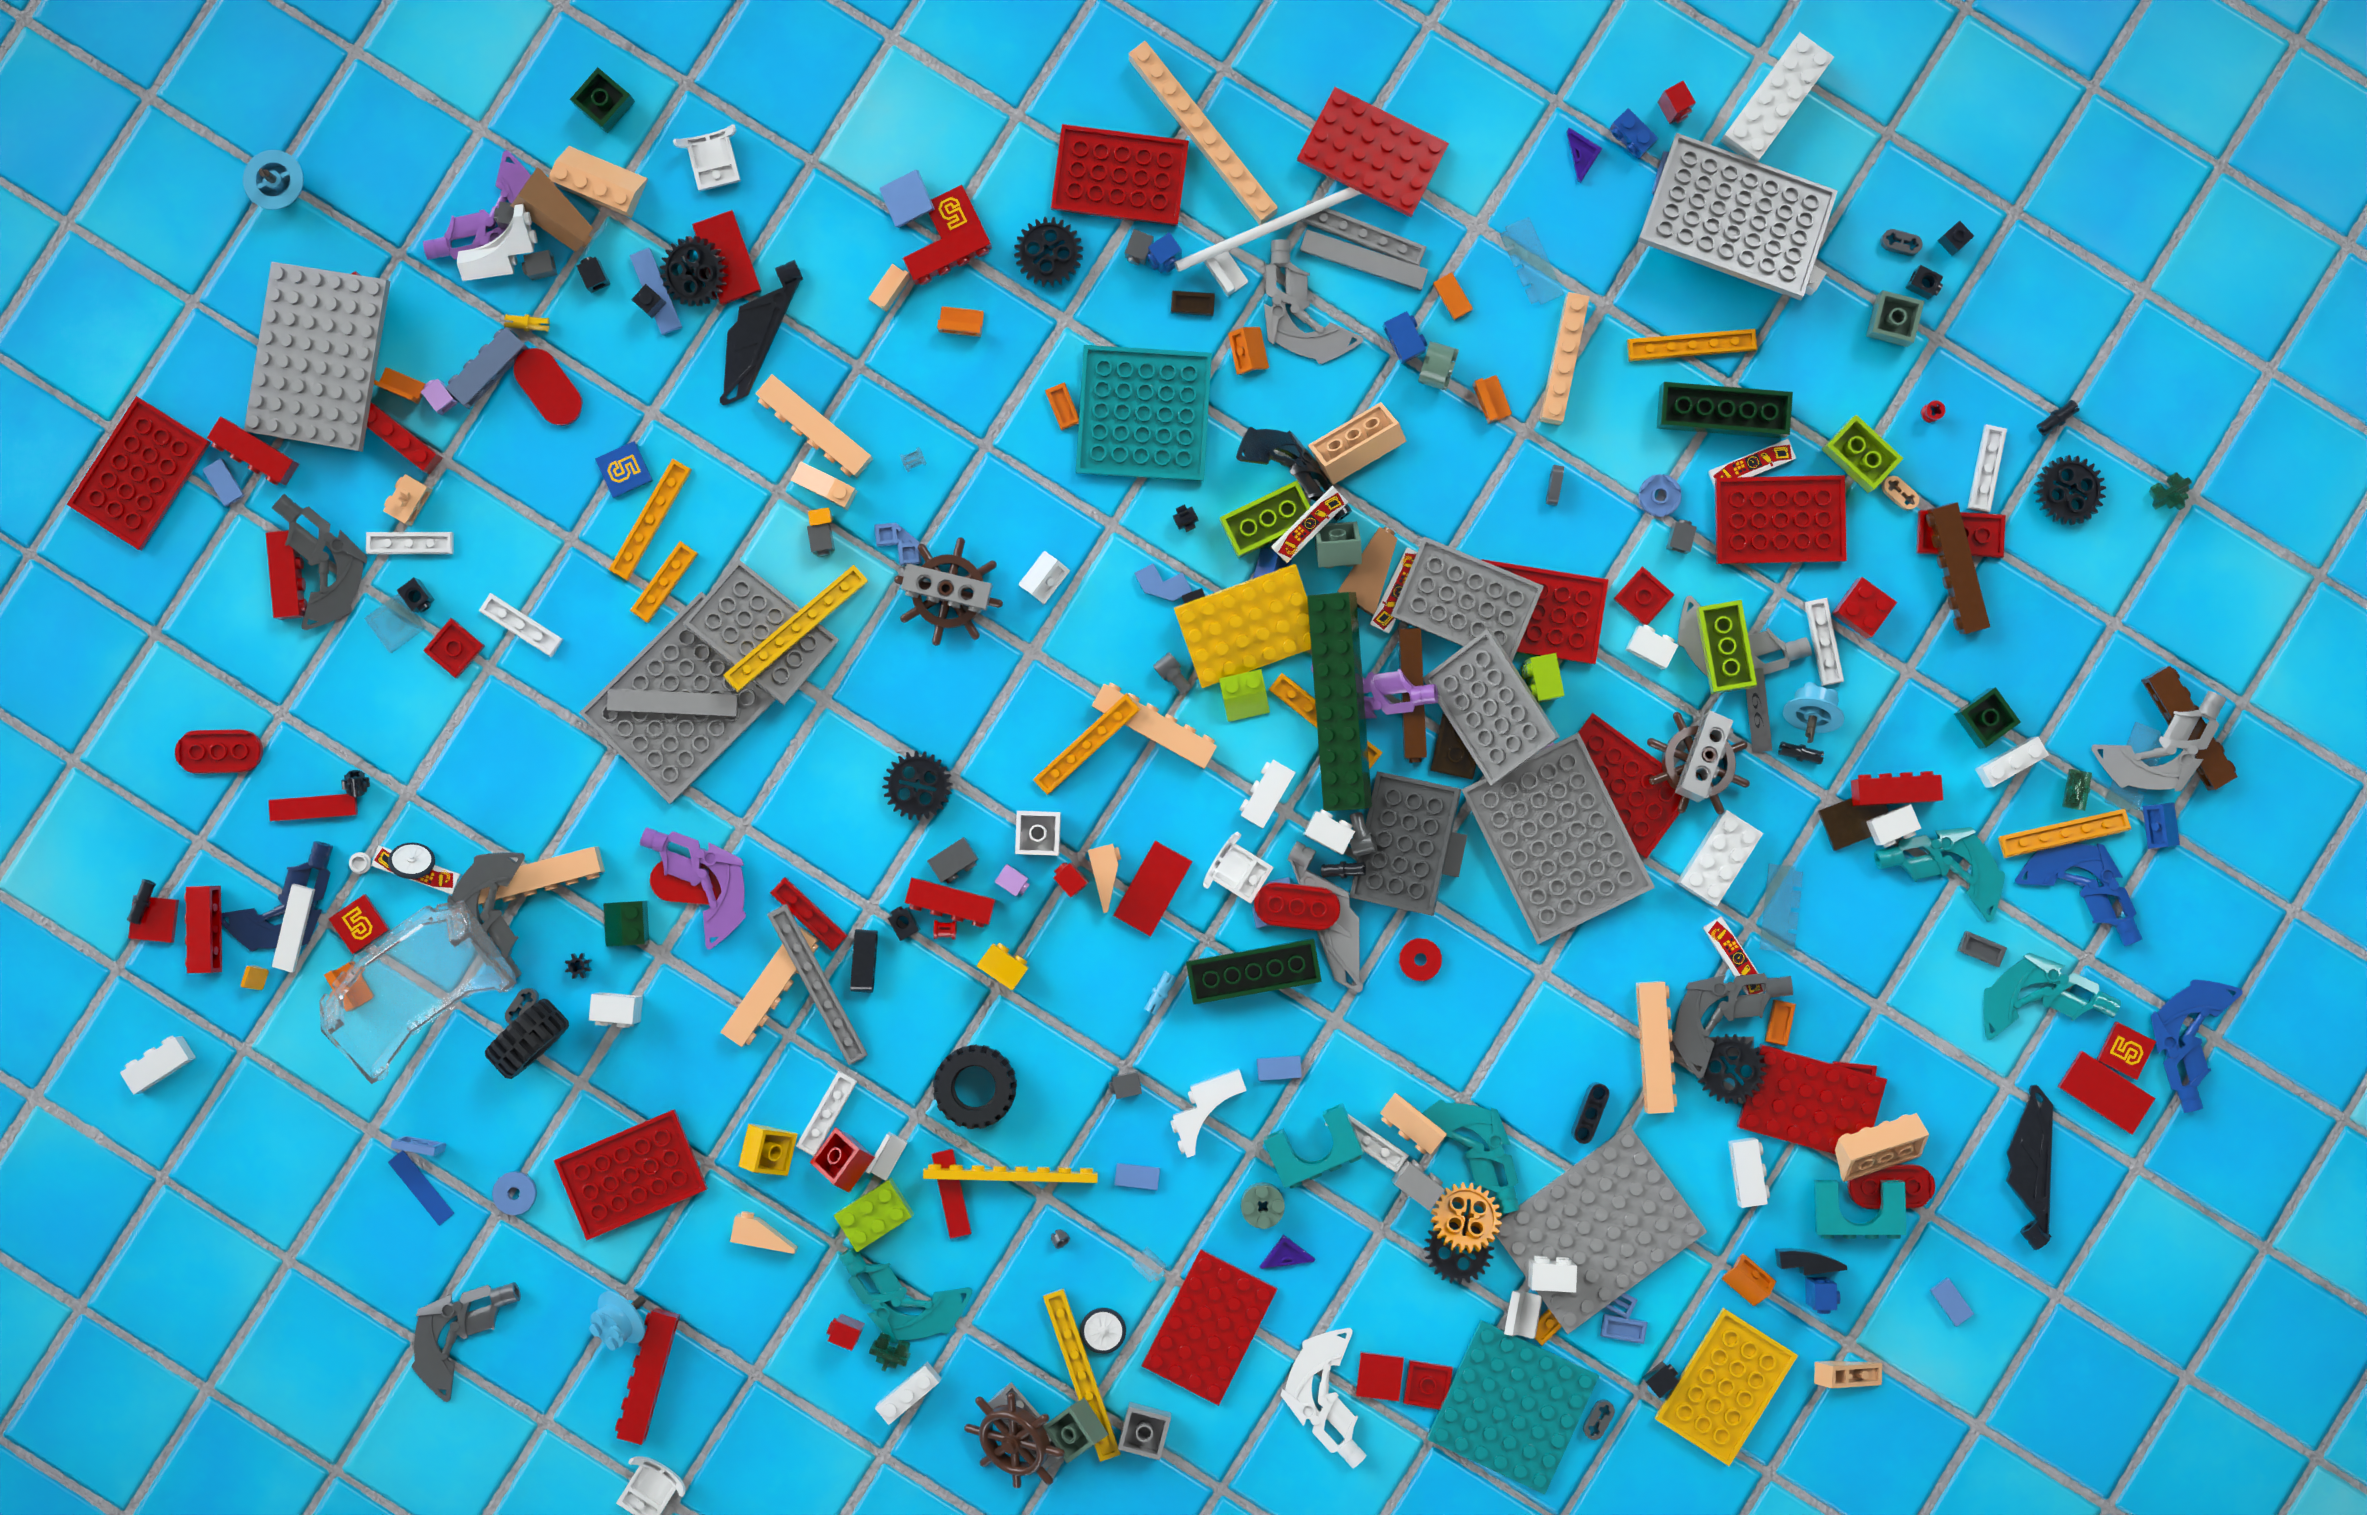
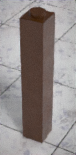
[1398,628,1427,763]

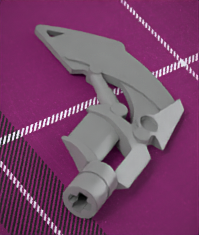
[1264,239,1363,364]
[1677,596,1812,677]
[2091,691,2227,792]

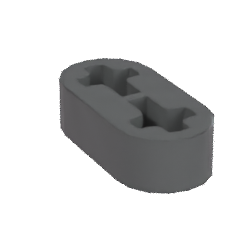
[1880,229,1923,256]
[1546,464,1564,506]
[505,988,539,1024]
[1583,1399,1615,1440]

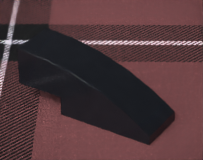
[1775,1248,1847,1275]

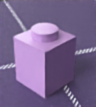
[421,379,459,415]
[995,864,1030,896]

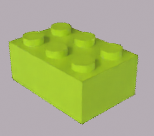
[1821,415,1904,493]
[1520,653,1565,703]
[834,1177,914,1252]

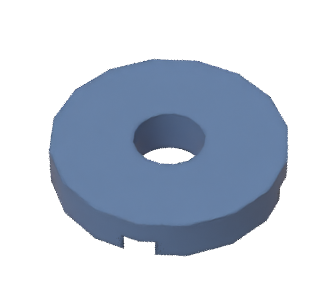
[1638,474,1681,517]
[492,1171,537,1215]

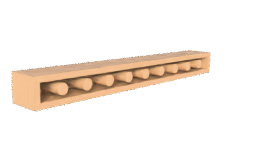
[1128,41,1278,225]

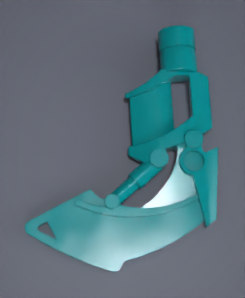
[1874,827,2005,921]
[1983,953,2121,1040]
[1422,1100,1520,1214]
[839,1247,972,1343]

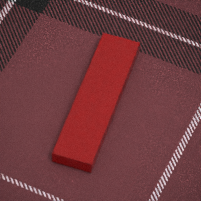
[269,794,358,821]
[770,877,848,951]
[932,1148,972,1239]

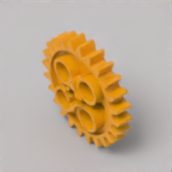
[1431,1182,1502,1254]

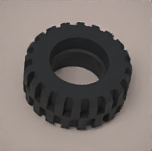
[485,999,569,1079]
[933,1044,1017,1129]

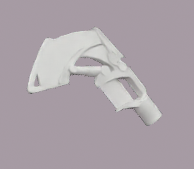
[1281,1328,1367,1468]

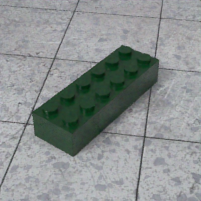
[1656,382,1793,438]
[1186,938,1322,1005]

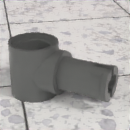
[1153,652,1192,695]
[1350,812,1377,857]

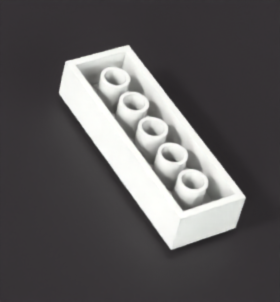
[1720,32,1834,162]

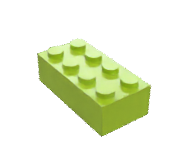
[1219,480,1310,559]
[1696,600,1757,695]

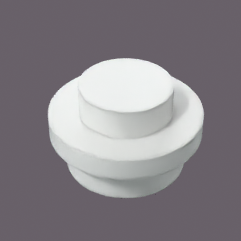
[349,852,371,874]

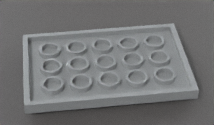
[1391,537,1544,662]
[683,559,839,705]
[1423,629,1560,785]

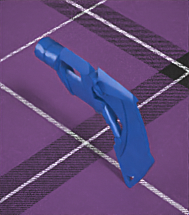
[2015,843,2143,946]
[2151,979,2243,1113]

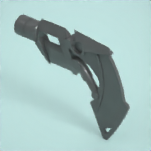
[272,494,367,630]
[447,852,525,984]
[1672,973,1793,1079]
[412,1282,521,1402]

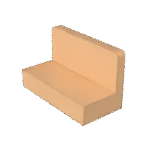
[868,264,911,312]

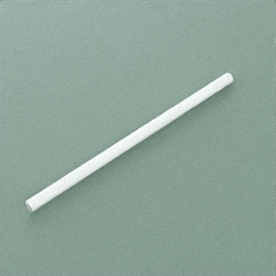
[1174,187,1362,272]

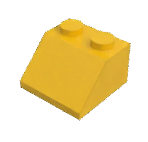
[977,943,1029,991]
[738,1124,798,1176]

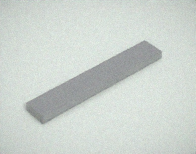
[1300,200,1426,266]
[1300,230,1428,291]
[607,689,738,717]

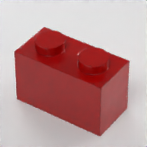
[1657,80,1696,124]
[826,1314,865,1351]

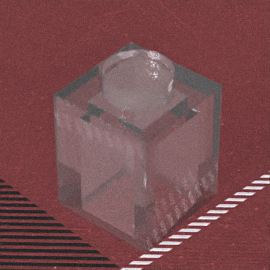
[1132,1247,1166,1283]

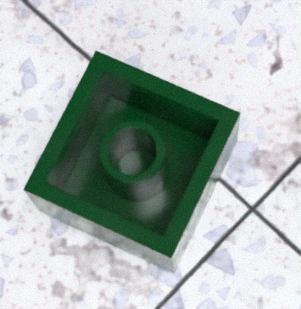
[570,67,635,133]
[1954,687,2021,748]

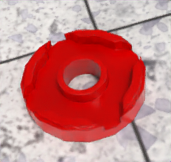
[1399,938,1442,981]

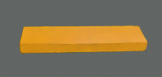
[630,541,698,623]

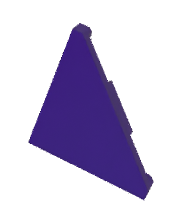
[1566,128,1602,183]
[1259,1234,1315,1269]

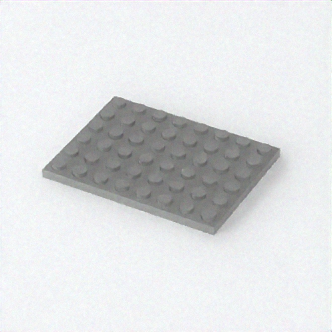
[1638,133,1838,300]
[244,262,391,452]
[579,592,776,804]
[1462,732,1655,944]
[1496,1125,1707,1334]

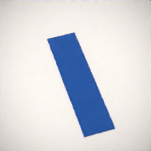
[388,1150,454,1226]

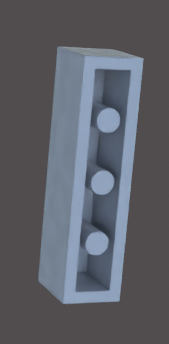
[446,327,529,409]

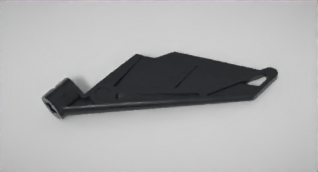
[720,259,804,405]
[2006,1085,2053,1250]

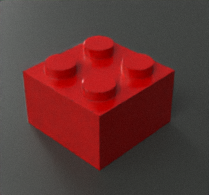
[1831,577,1897,639]
[810,1127,875,1192]

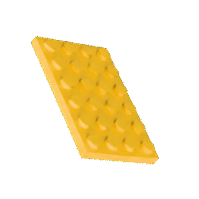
[1174,564,1311,688]
[1654,1308,1798,1466]

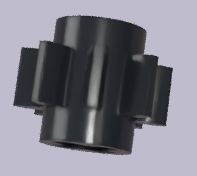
[1173,504,1199,532]
[341,770,370,797]
[565,953,592,979]

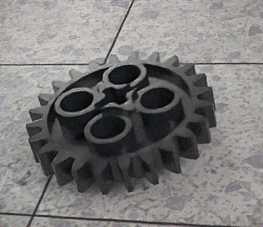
[1014,217,1083,287]
[660,236,728,306]
[2034,455,2106,525]
[882,751,953,821]
[1698,1034,1767,1104]
[1423,1214,1494,1284]

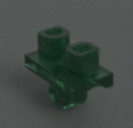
[2149,472,2192,510]
[2062,769,2092,811]
[869,1333,911,1372]

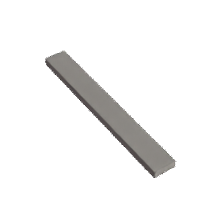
[767,904,868,1065]

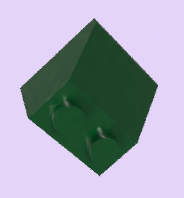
[603,901,650,946]

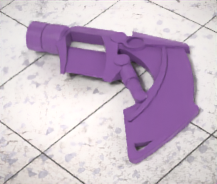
[423,150,531,260]
[1311,664,1438,718]
[640,827,746,949]

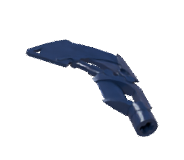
[221,841,333,951]

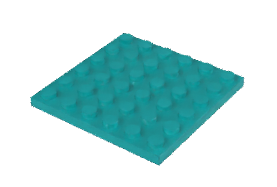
[1076,345,1212,481]
[1426,1320,1599,1494]

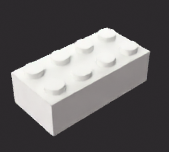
[1676,810,1763,906]

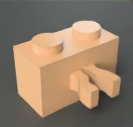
[383,474,432,526]

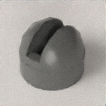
[1051,1229,1070,1249]

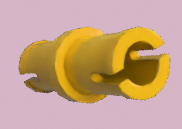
[504,314,550,332]

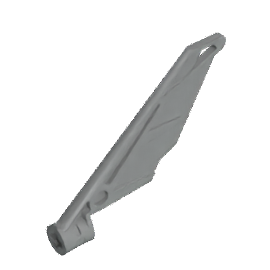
[1287,841,1363,992]

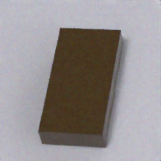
[1171,291,1215,316]

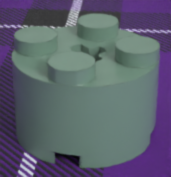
[1418,341,1459,391]
[1241,1182,1285,1229]

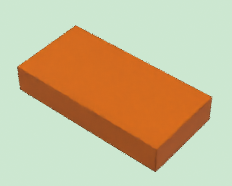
[1433,272,1473,320]
[1045,382,1079,431]
[1765,999,1796,1046]

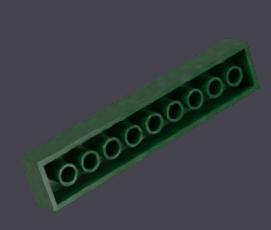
[1307,592,1372,811]

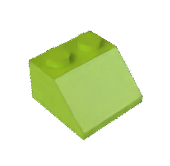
[1219,669,1270,722]

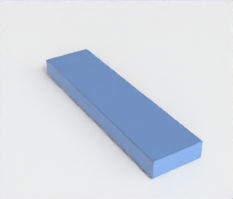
[629,248,682,335]

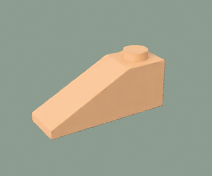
[791,462,858,510]
[1088,844,1121,913]
[730,1211,798,1254]
[1814,1361,1882,1388]

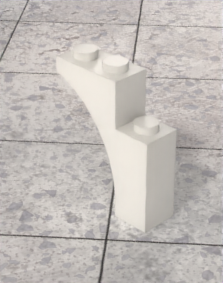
[457,204,537,281]
[1170,1069,1246,1158]

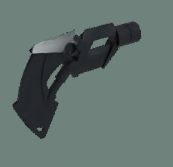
[1236,427,1352,522]

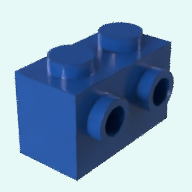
[1609,108,1658,159]
[1147,232,1182,273]
[1382,311,1427,364]
[1805,1277,1840,1314]

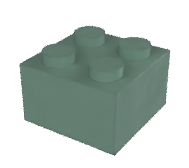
[1866,290,1924,347]
[1315,521,1362,568]
[1043,1397,1109,1463]

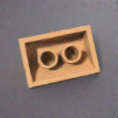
[1380,1093,1447,1155]

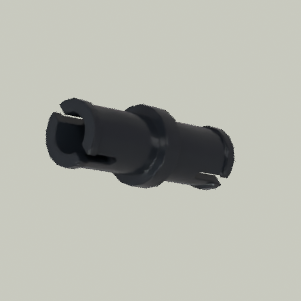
[2037,400,2080,436]
[1778,741,1824,765]
[1321,861,1366,878]
[127,879,156,924]

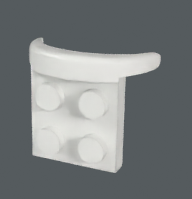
[673,124,741,192]
[1203,832,1274,904]
[616,1456,686,1515]

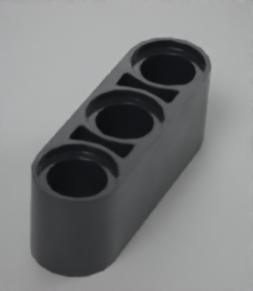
[850,929,878,993]
[1571,1082,1609,1144]

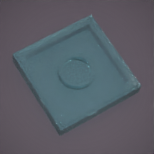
[364,593,426,653]

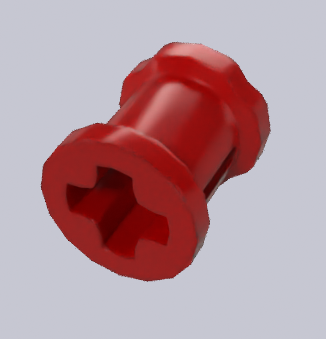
[1921,400,1945,423]
[933,920,957,940]

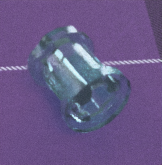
[900,447,927,473]

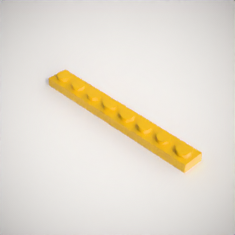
[723,565,868,692]
[923,1164,1098,1183]
[1043,1288,1121,1462]

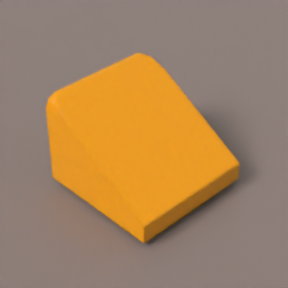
[808,508,833,526]
[240,965,269,990]

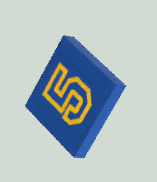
[595,441,653,498]

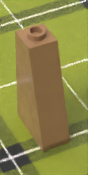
[510,167,593,252]
[1337,527,1398,616]

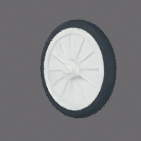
[388,843,435,879]
[1080,1308,1126,1354]

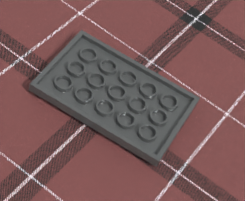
[1350,771,1462,916]

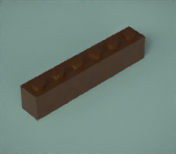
[1926,502,1990,634]
[2141,666,2238,790]

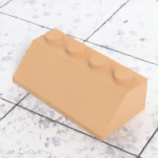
[548,146,648,218]
[1308,402,1407,485]
[1835,1113,1929,1182]

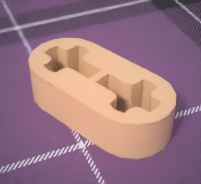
[1882,476,1919,511]

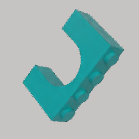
[1263,1103,1364,1189]
[1814,1180,1906,1239]

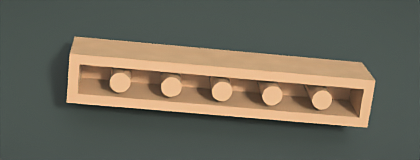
[1539,292,1590,426]
[755,374,873,478]
[1092,682,1217,769]
[478,846,605,908]
[721,925,819,1047]
[1636,981,1677,1114]

